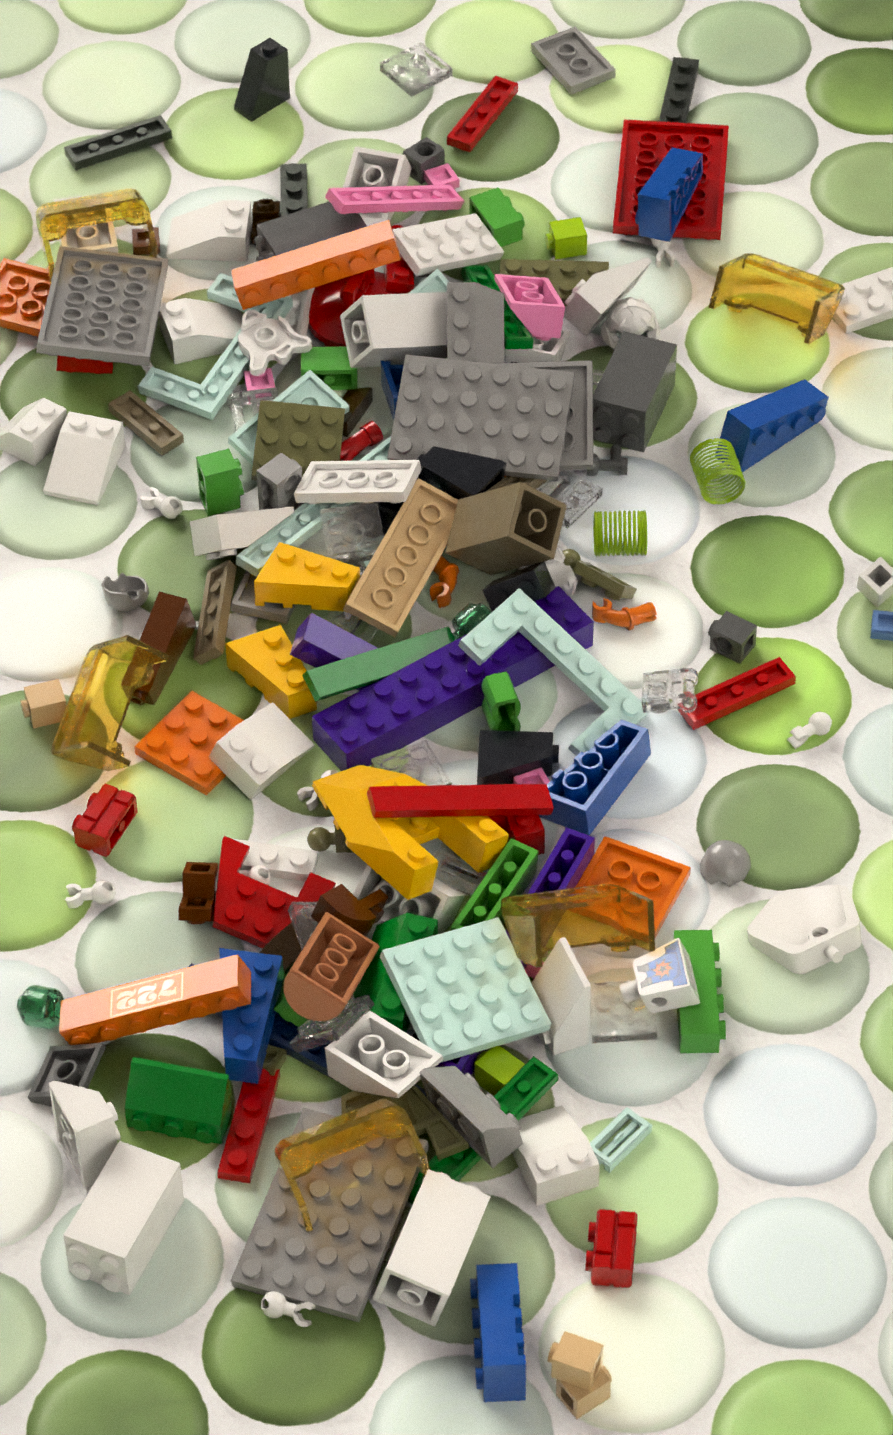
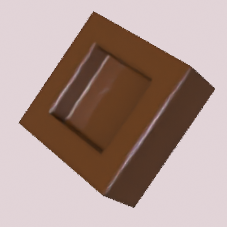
[131,227,160,255]

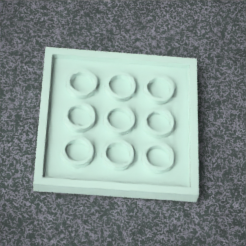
[380,917,551,1063]

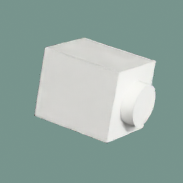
[856,556,893,607]

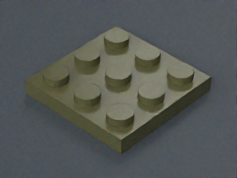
[251,400,345,481]

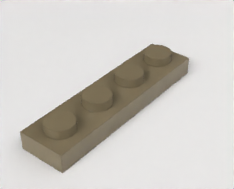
[193,560,237,665]

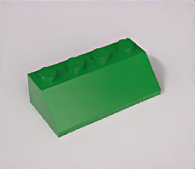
[340,913,438,1033]

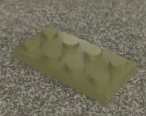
[499,259,609,306]

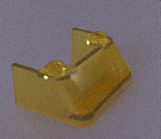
[36,188,157,283]
[709,253,845,344]
[51,635,169,771]
[501,884,655,968]
[274,1098,430,1232]

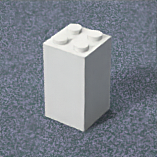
[340,292,447,368]
[63,1141,184,1295]
[372,1169,491,1327]

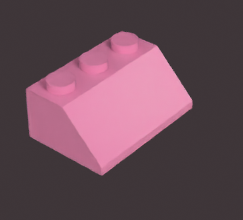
[494,274,565,341]

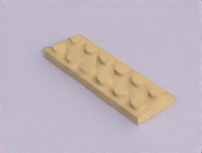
[343,478,458,638]

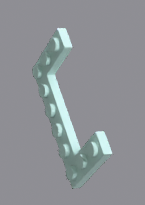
[138,273,293,420]
[458,588,650,756]

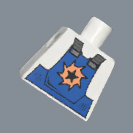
[620,938,700,1013]

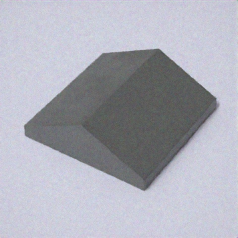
[27,1043,106,1107]

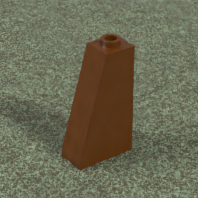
[122,591,196,705]

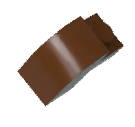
[178,862,218,924]
[311,884,389,937]

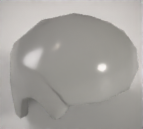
[101,573,149,612]
[700,840,751,887]

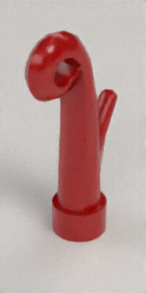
[340,421,383,461]

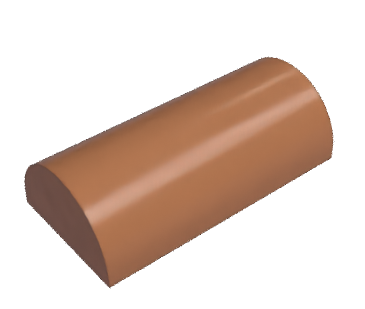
[284,912,380,1021]

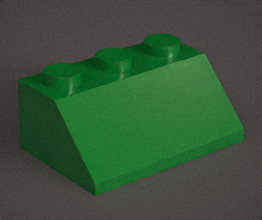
[124,1057,232,1144]

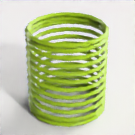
[690,438,746,505]
[593,510,648,557]

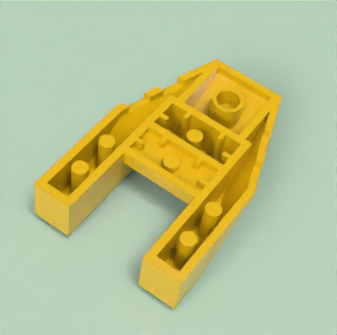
[312,765,509,900]

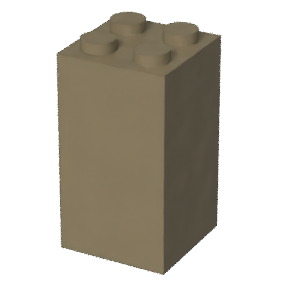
[445,482,567,575]

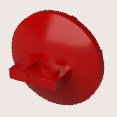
[308,269,406,347]

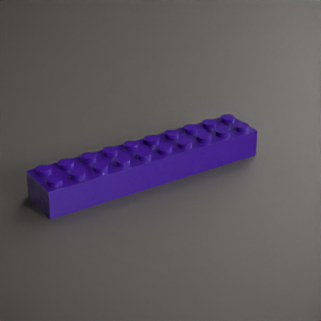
[312,586,594,771]

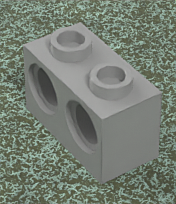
[256,453,304,511]

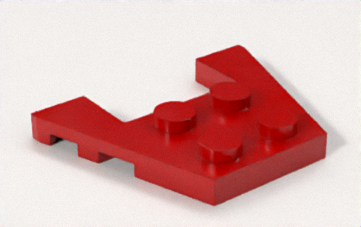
[212,836,336,948]

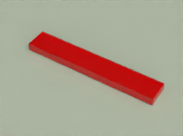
[367,784,554,818]

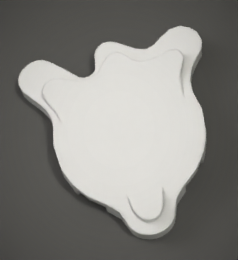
[238,310,312,376]

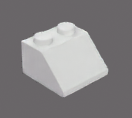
[0,398,67,466]

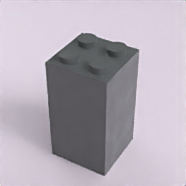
[255,202,367,262]
[593,331,677,452]

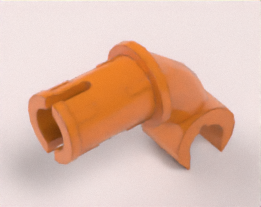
[429,555,459,608]
[592,598,657,630]

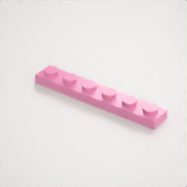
[325,185,464,214]

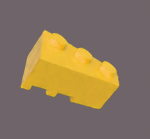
[254,542,360,612]
[225,625,317,719]

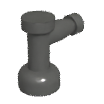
[587,445,628,476]

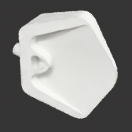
[747,885,862,974]

